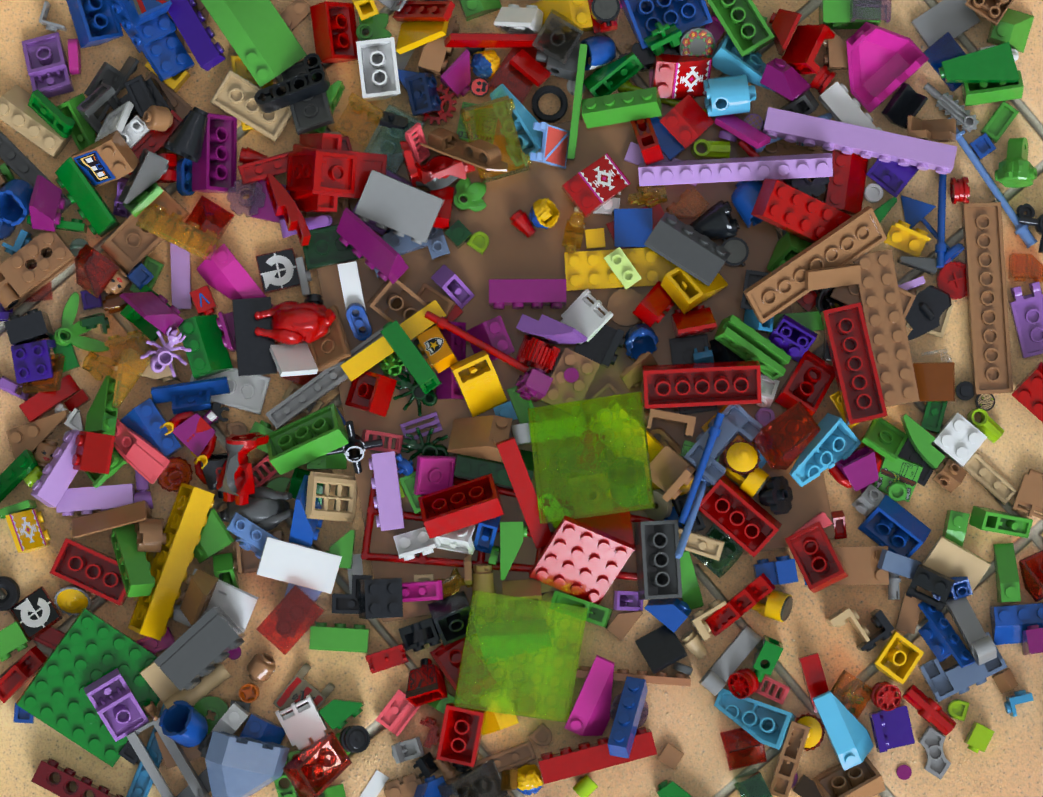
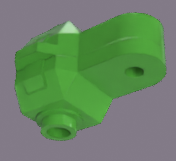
[995,137,1037,188]

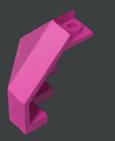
[846,22,929,113]

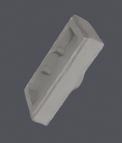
[295,257,312,297]

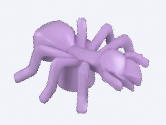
[140,327,192,377]

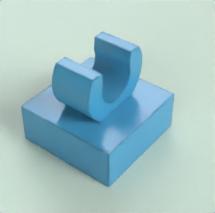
[693,346,714,363]

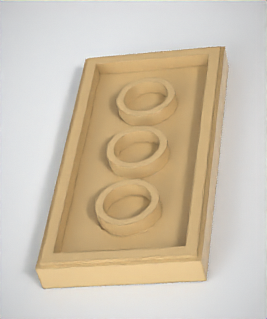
[210,70,292,142]

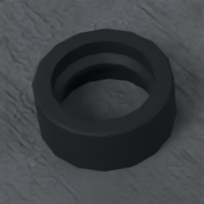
[532,85,568,123]

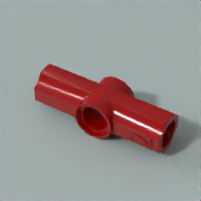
[902,684,957,736]

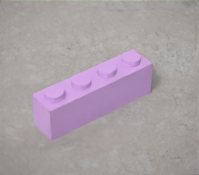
[30,430,79,508]
[369,451,405,531]
[56,484,135,516]

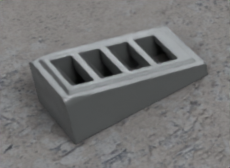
[897,256,938,275]

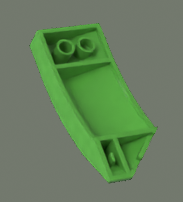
[200,0,307,88]

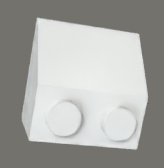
[494,4,543,34]

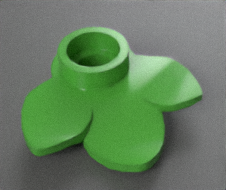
[356,13,392,41]
[453,176,487,212]

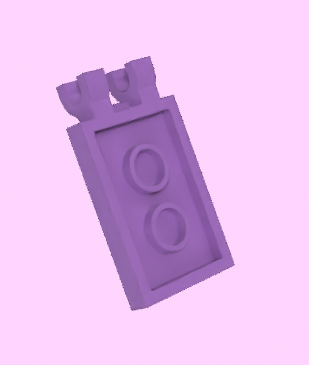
[1009,282,1043,358]

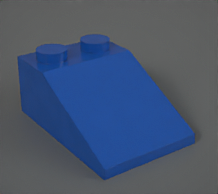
[289,475,323,547]

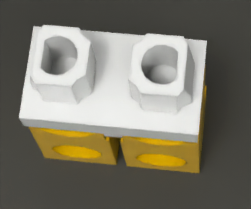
[121,115,150,149]

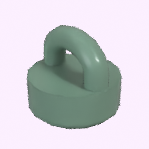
[70,238,90,258]

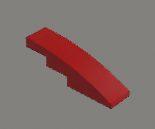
[265,173,311,246]
[704,573,776,637]

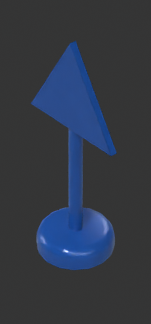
[901,195,965,265]

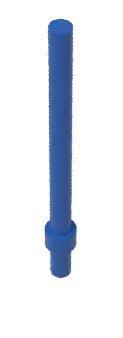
[935,174,947,268]
[678,412,725,524]

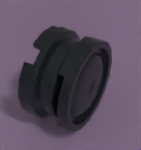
[339,725,370,753]

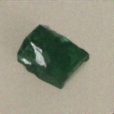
[690,523,745,578]

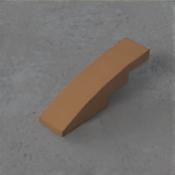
[768,721,811,797]

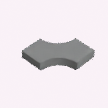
[918,726,951,780]

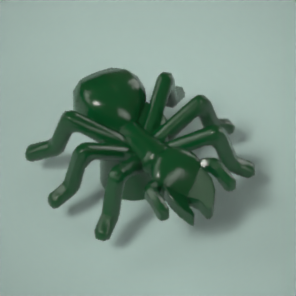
[393,371,442,417]
[401,427,449,461]

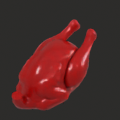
[254,301,336,345]

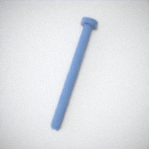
[675,477,711,559]

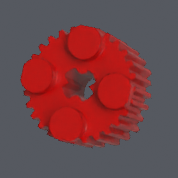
[516,335,560,374]

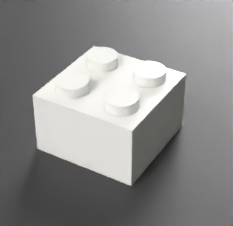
[931,412,987,467]

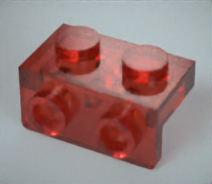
[420,716,440,749]

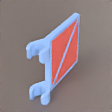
[530,122,570,169]

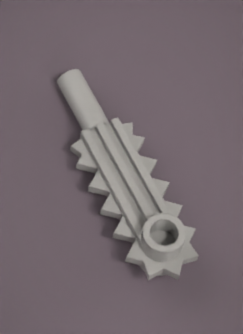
[923,83,979,133]

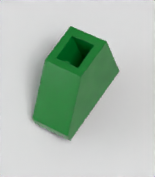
[319,699,364,730]

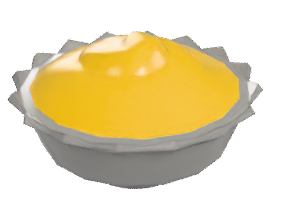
[54,585,91,616]

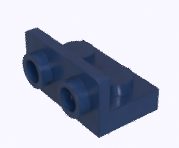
[405,72,441,116]

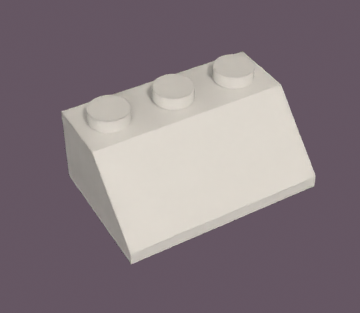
[356,37,401,102]

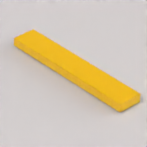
[340,300,446,381]

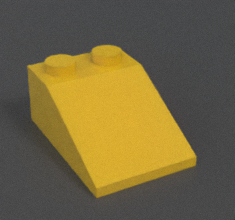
[529,0,593,37]

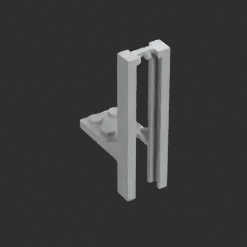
[126,714,210,797]

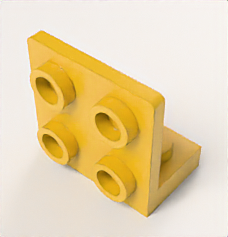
[884,220,931,257]

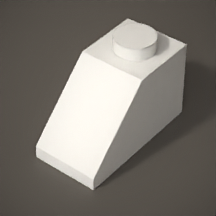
[211,702,250,735]

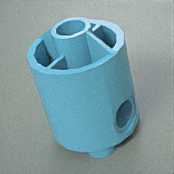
[703,74,756,117]

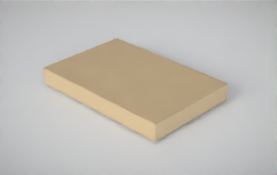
[922,535,991,592]

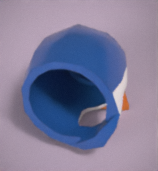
[580,35,616,71]

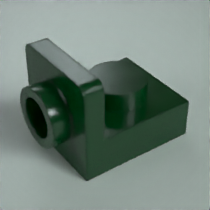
[79,313,110,334]

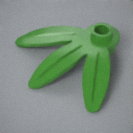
[54,292,109,352]

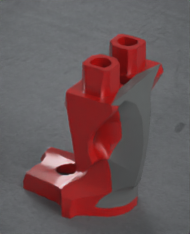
[400,141,475,190]
[216,432,269,505]

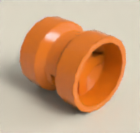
[239,683,260,703]

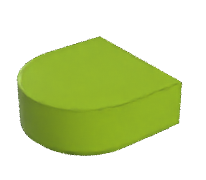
[466,231,489,255]
[947,699,969,721]

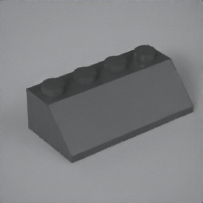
[644,212,731,286]
[634,520,682,600]

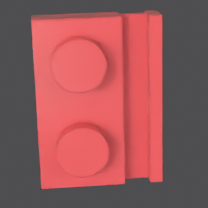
[376,689,421,737]

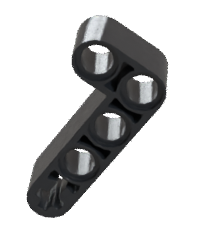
[254,53,330,113]

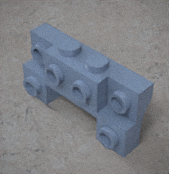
[374,227,450,278]
[684,404,763,486]
[918,632,1007,702]

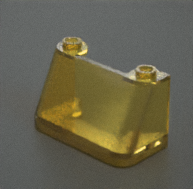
[460,95,531,183]

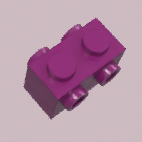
[515,368,553,402]

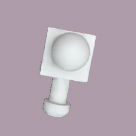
[54,403,84,435]

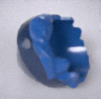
[624,323,659,360]

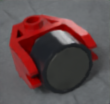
[588,0,620,34]

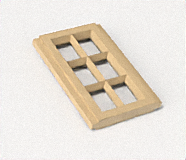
[305,472,357,522]

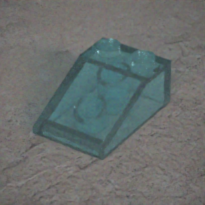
[364,105,426,174]

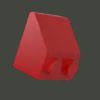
[660,94,715,149]
[345,371,397,417]
[72,431,116,474]

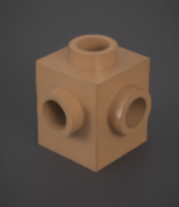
[933,458,967,493]

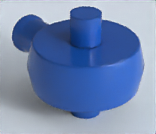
[395,453,414,476]

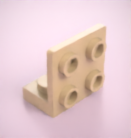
[690,599,727,641]
[825,607,870,642]

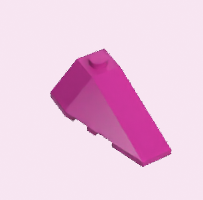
[196,244,273,306]
[564,655,615,736]

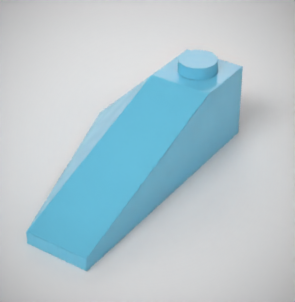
[712,33,775,92]
[490,84,543,168]
[789,413,862,487]
[714,688,796,750]
[812,691,874,771]

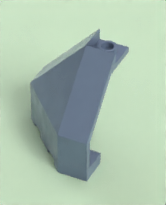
[205,731,290,797]

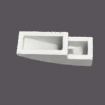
[337,261,367,314]

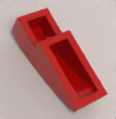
[19,374,81,422]
[0,646,48,703]
[798,653,829,713]

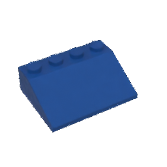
[620,0,713,49]

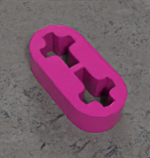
[68,38,81,75]

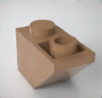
[823,29,849,70]

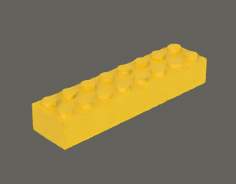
[128,482,215,641]

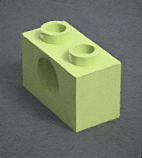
[603,247,642,289]

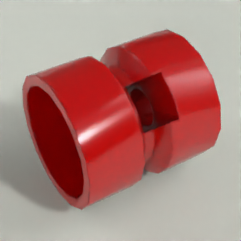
[155,153,177,183]

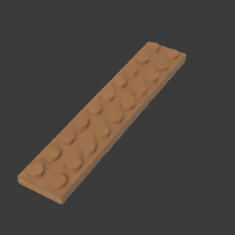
[962,202,1013,395]

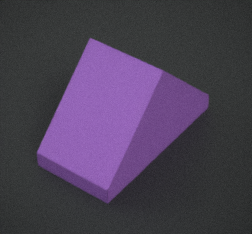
[613,590,643,611]

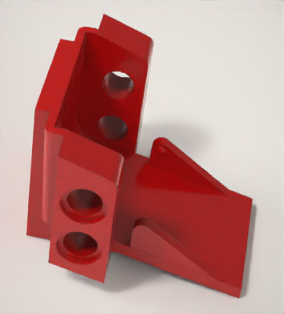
[286,133,387,212]

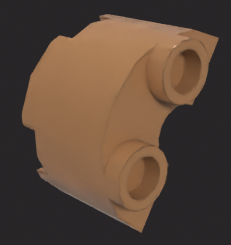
[134,518,166,552]

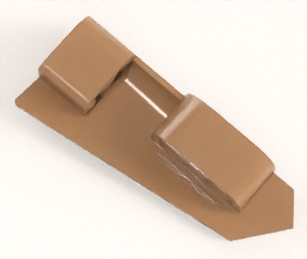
[420,128,508,172]

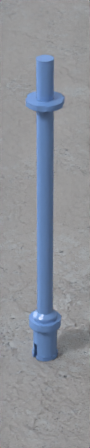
[948,117,1038,248]

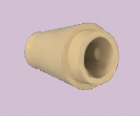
[681,630,708,659]

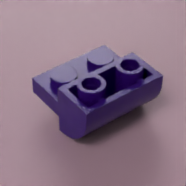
[866,158,919,198]
[768,314,817,362]

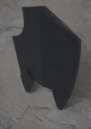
[905,285,952,341]

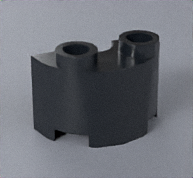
[398,617,441,652]

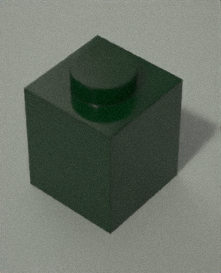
[445,220,472,249]

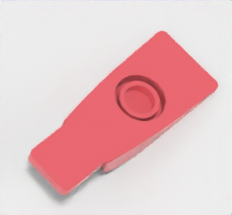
[114,418,170,484]

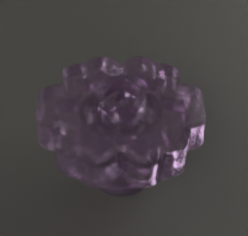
[227,179,266,217]

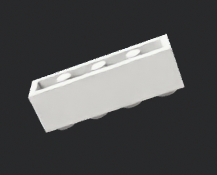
[818,82,883,131]

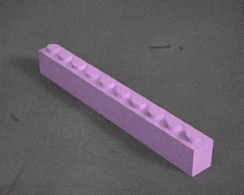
[762,107,957,175]
[638,153,833,186]

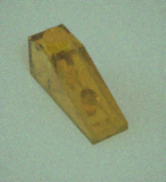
[112,347,150,408]

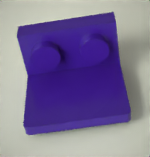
[11,339,56,384]
[869,706,915,753]

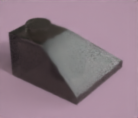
[532,9,584,65]

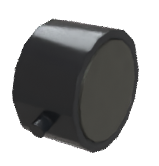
[721,237,749,267]

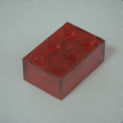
[256,585,326,655]

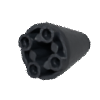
[164,107,208,163]
[689,200,740,240]

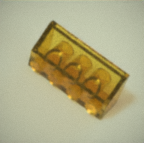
[136,203,220,260]

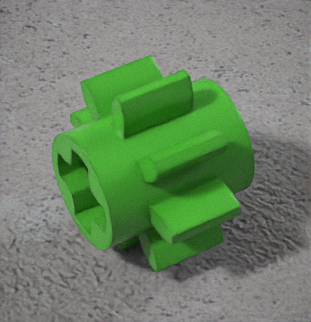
[379,353,404,376]

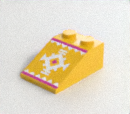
[5,509,51,553]

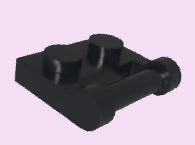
[906,564,955,612]

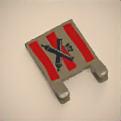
[273,663,335,714]

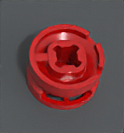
[810,65,837,95]
[950,177,970,204]
[728,668,759,699]
[870,681,901,711]

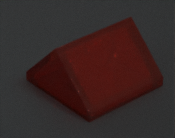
[720,728,767,771]

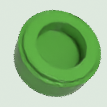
[888,481,907,501]

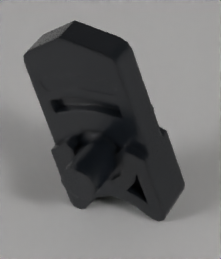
[379,111,408,130]

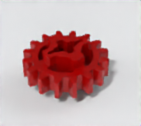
[418,84,457,126]

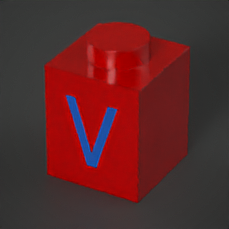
[189,285,218,315]

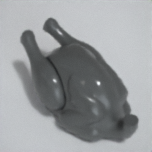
[217,487,294,531]

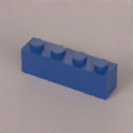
[607,676,648,759]

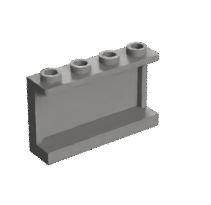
[354,170,445,245]

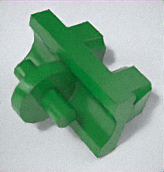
[643,21,682,56]

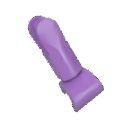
[279,215,333,238]
[0,376,33,401]
[134,470,154,509]

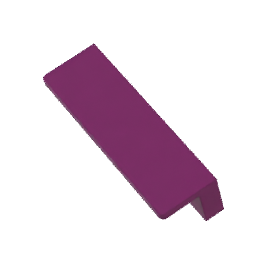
[436,321,466,399]

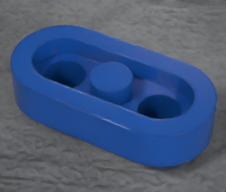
[176,158,195,196]
[346,303,372,341]

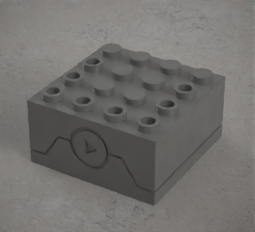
[153,607,246,691]

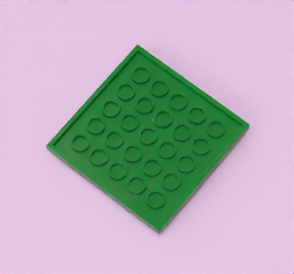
[16,607,160,767]

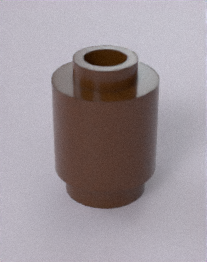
[102,292,128,314]

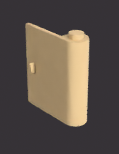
[140,662,231,710]

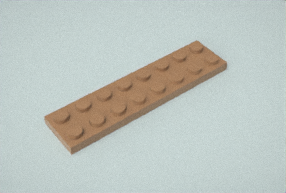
[743,206,887,324]
[853,249,920,407]

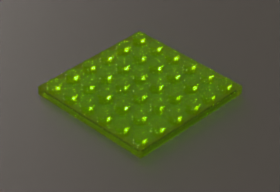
[528,391,655,524]
[454,590,588,723]

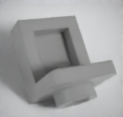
[852,484,885,517]
[391,737,425,764]

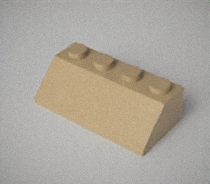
[0,84,72,159]

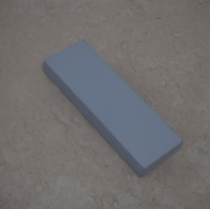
[877,549,922,580]

